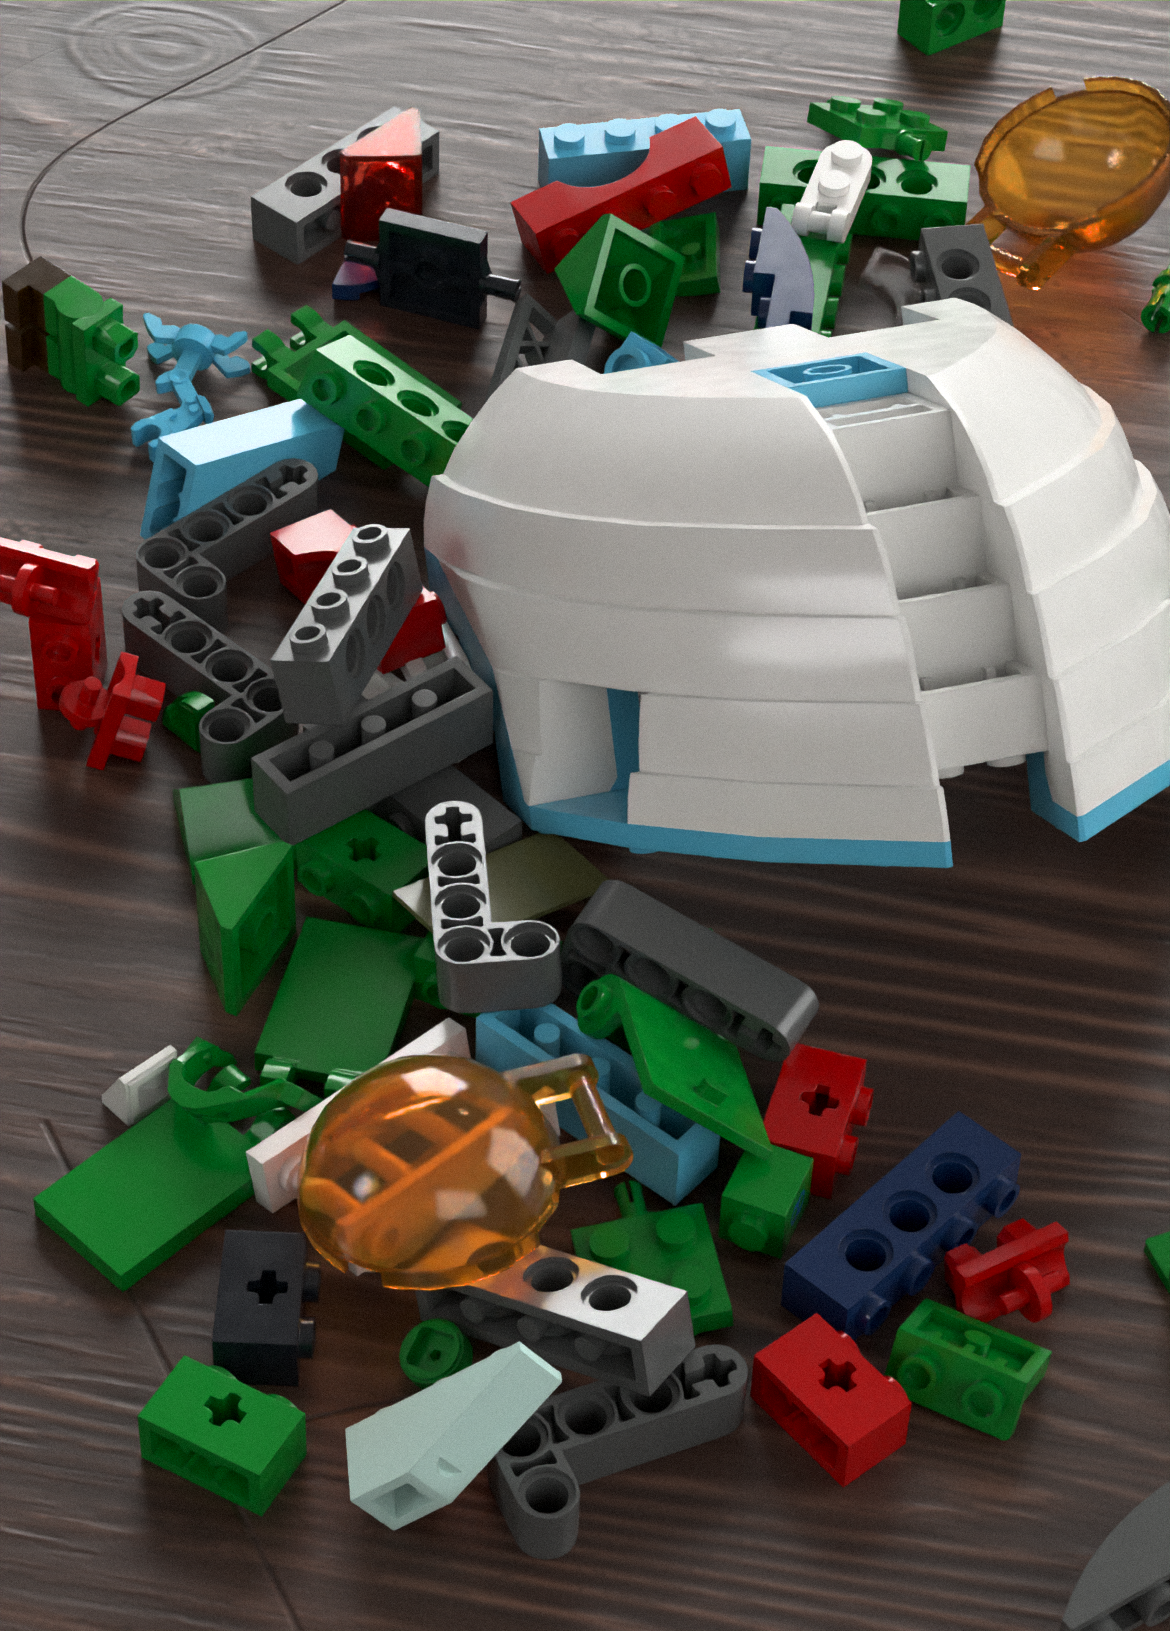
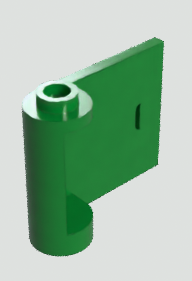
[576,974,773,1161]

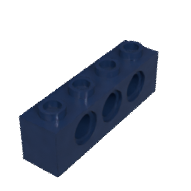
[781,1111,1021,1341]

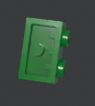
[884,1298,1052,1441]

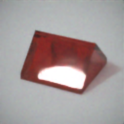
[340,107,423,241]

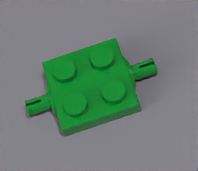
[807,96,948,162]
[570,1181,734,1336]

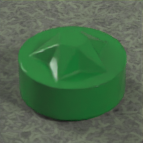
[399,1318,473,1390]

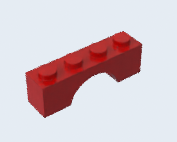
[510,116,732,274]
[270,509,447,675]

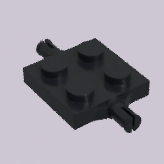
[344,208,522,330]

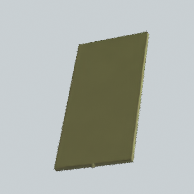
[392,833,609,934]

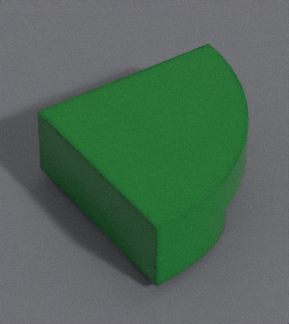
[162,691,215,753]

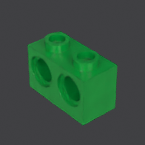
[897,0,1006,56]

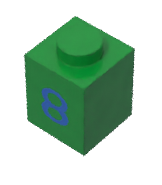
[718,1144,814,1259]

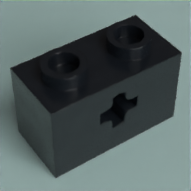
[212,1230,321,1386]

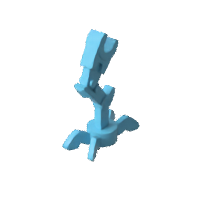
[131,313,250,463]

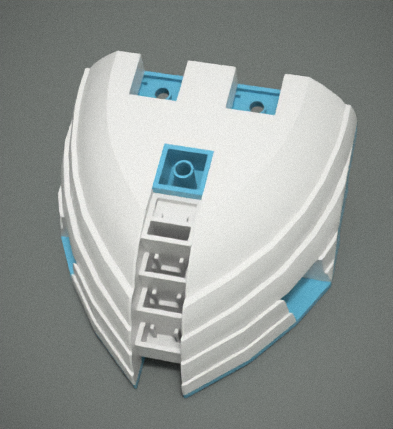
[424,298,1170,868]

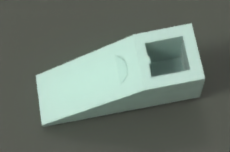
[345,1341,562,1531]

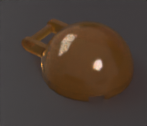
[966,76,1170,291]
[297,1053,634,1290]

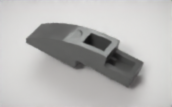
[1060,1481,1170,1631]

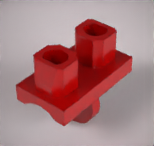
[0,537,99,625]
[59,651,166,771]
[944,1218,1070,1323]

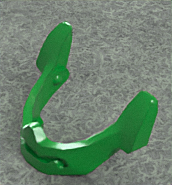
[167,1036,324,1126]

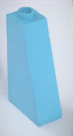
[140,399,345,540]

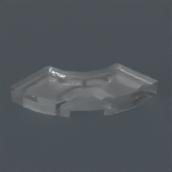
[859,247,921,327]

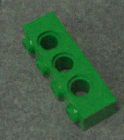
[757,146,971,240]
[296,335,473,487]

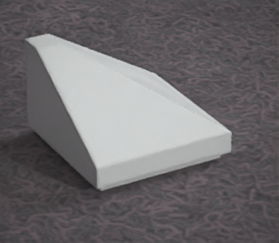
[102,1045,177,1126]

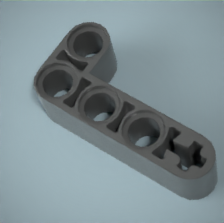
[136,458,319,634]
[122,590,299,784]
[425,801,562,1013]
[560,880,819,1062]
[487,1344,748,1560]

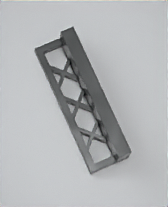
[483,293,596,406]

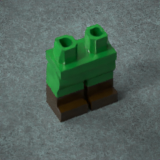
[2,256,140,407]

